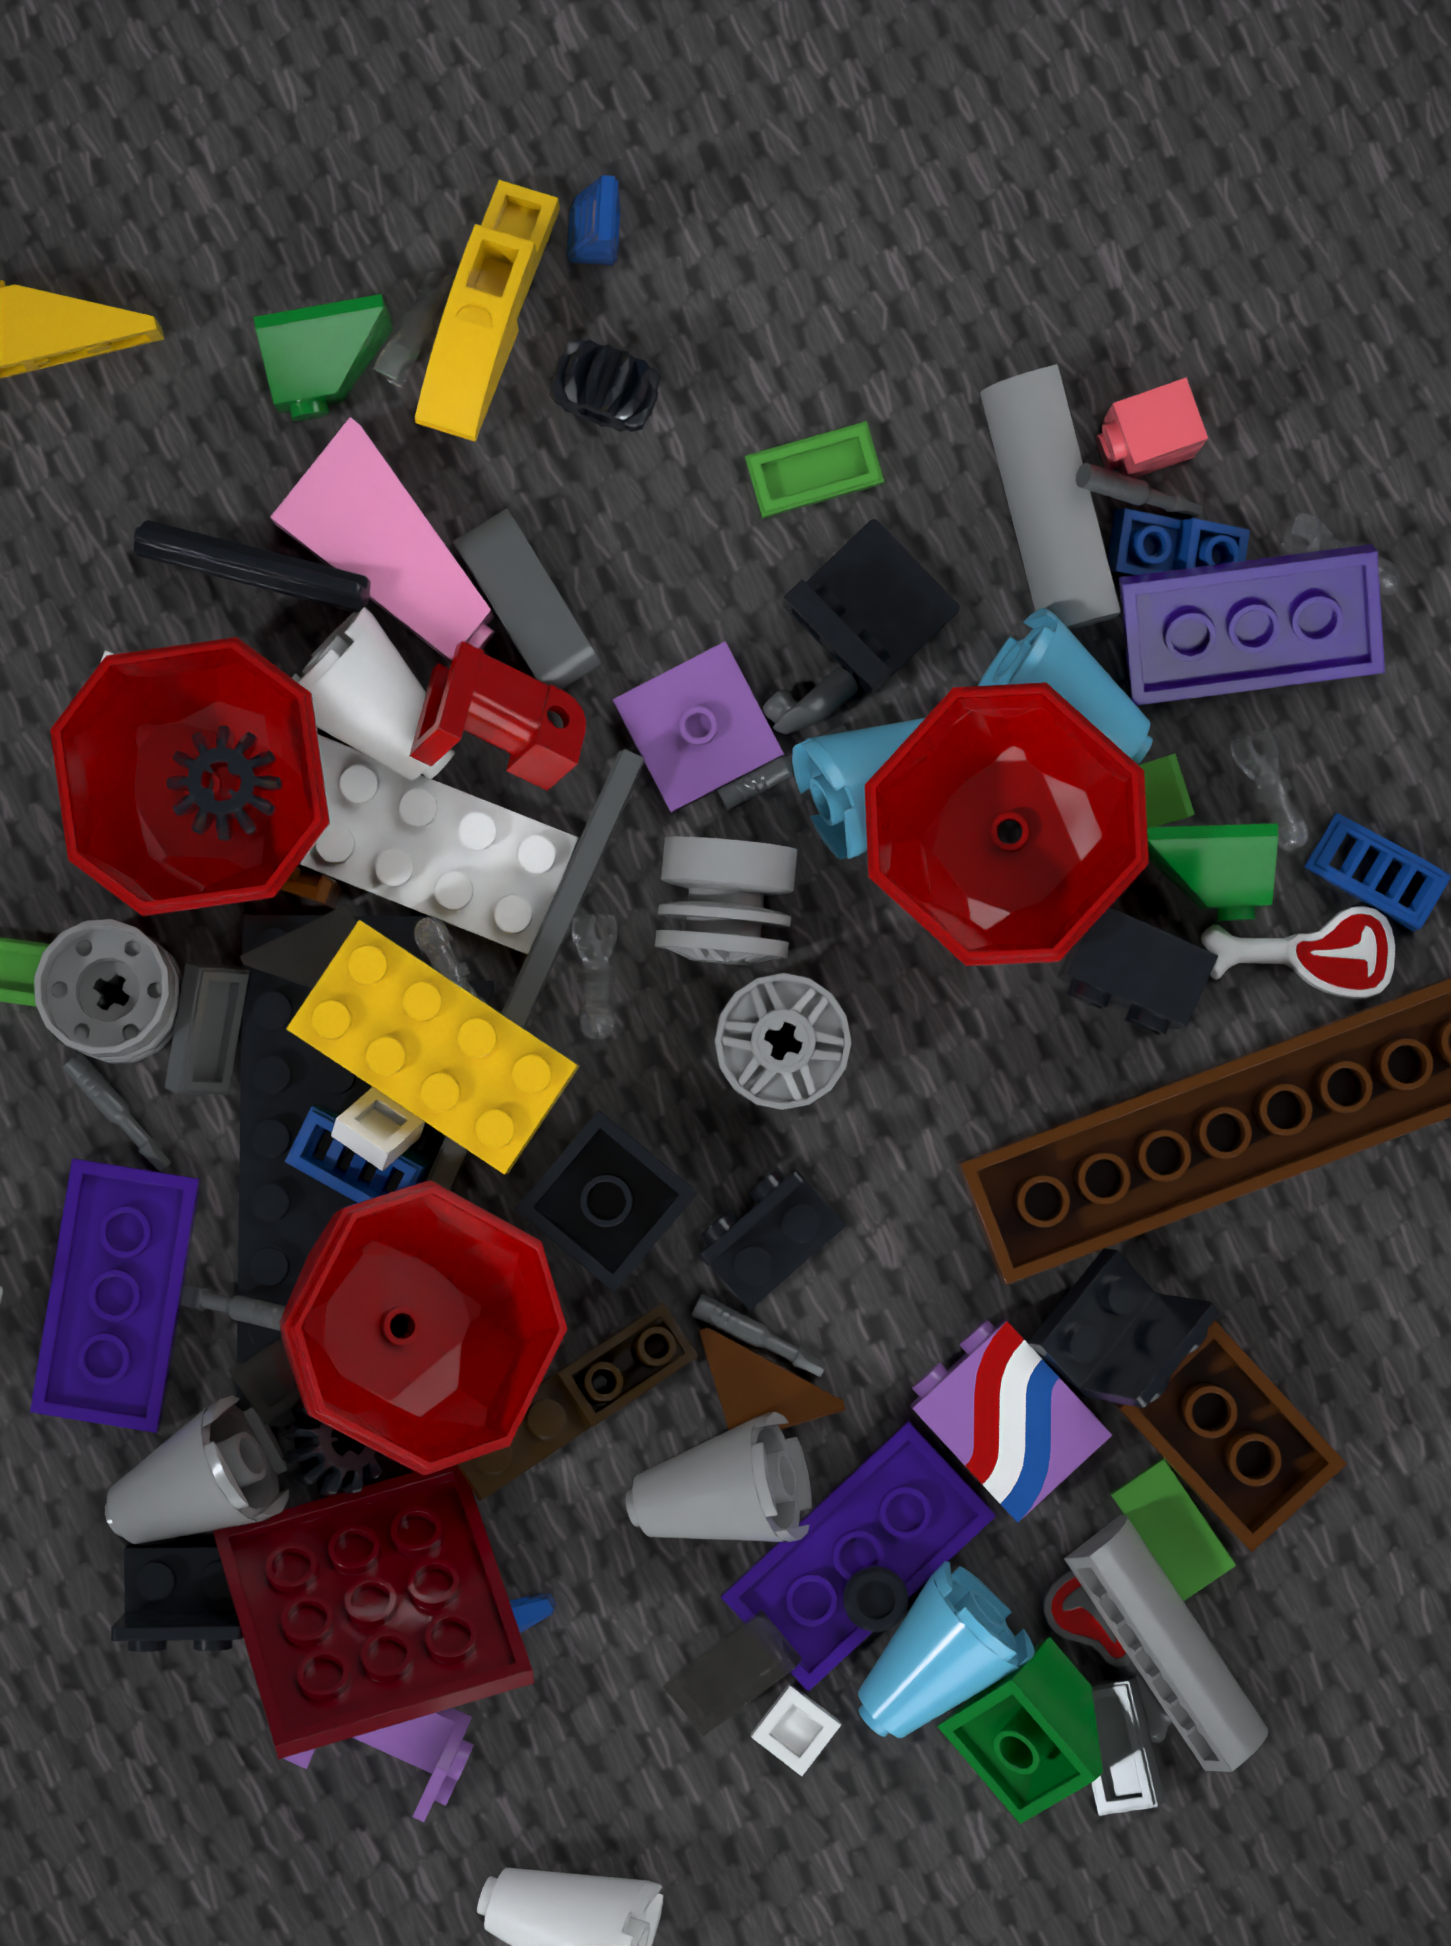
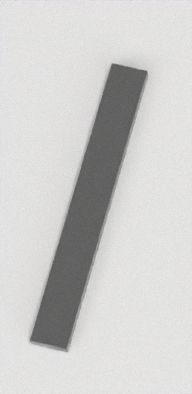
[426,749,645,1192]

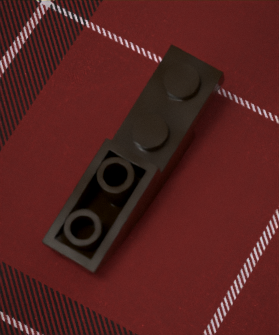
[456,1302,698,1501]

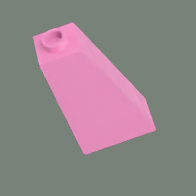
[270,417,495,663]

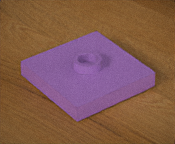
[612,641,784,813]

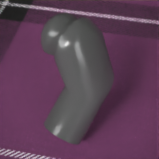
[762,667,858,734]

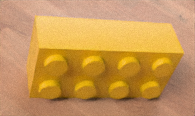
[286,920,580,1174]

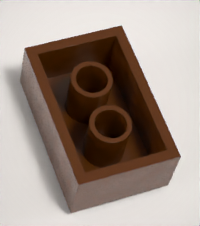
[1113,1320,1347,1552]

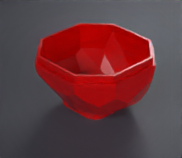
[50,637,330,916]
[865,682,1149,966]
[279,1180,568,1476]

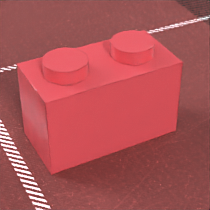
[1096,377,1208,478]

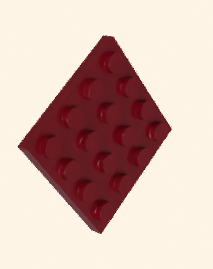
[213,1465,534,1760]

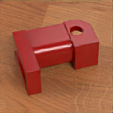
[409,641,586,791]

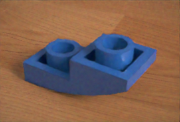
[1107,508,1250,577]

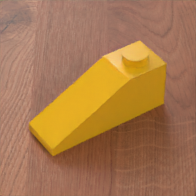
[0,280,164,379]

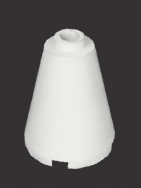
[291,607,455,781]
[477,1868,663,1946]

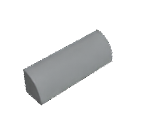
[980,364,1121,631]
[1064,1514,1269,1772]

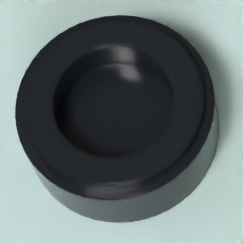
[843,1565,908,1632]

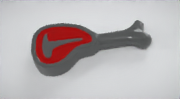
[1042,1568,1173,1743]

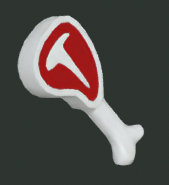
[1201,906,1395,999]

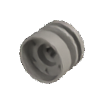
[655,836,797,965]
[34,919,183,1064]
[715,973,851,1110]

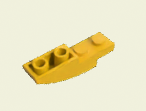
[415,180,560,442]

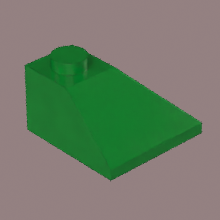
[253,294,393,421]
[1147,823,1278,921]
[937,1637,1103,1824]

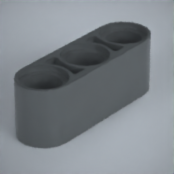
[453,508,602,690]

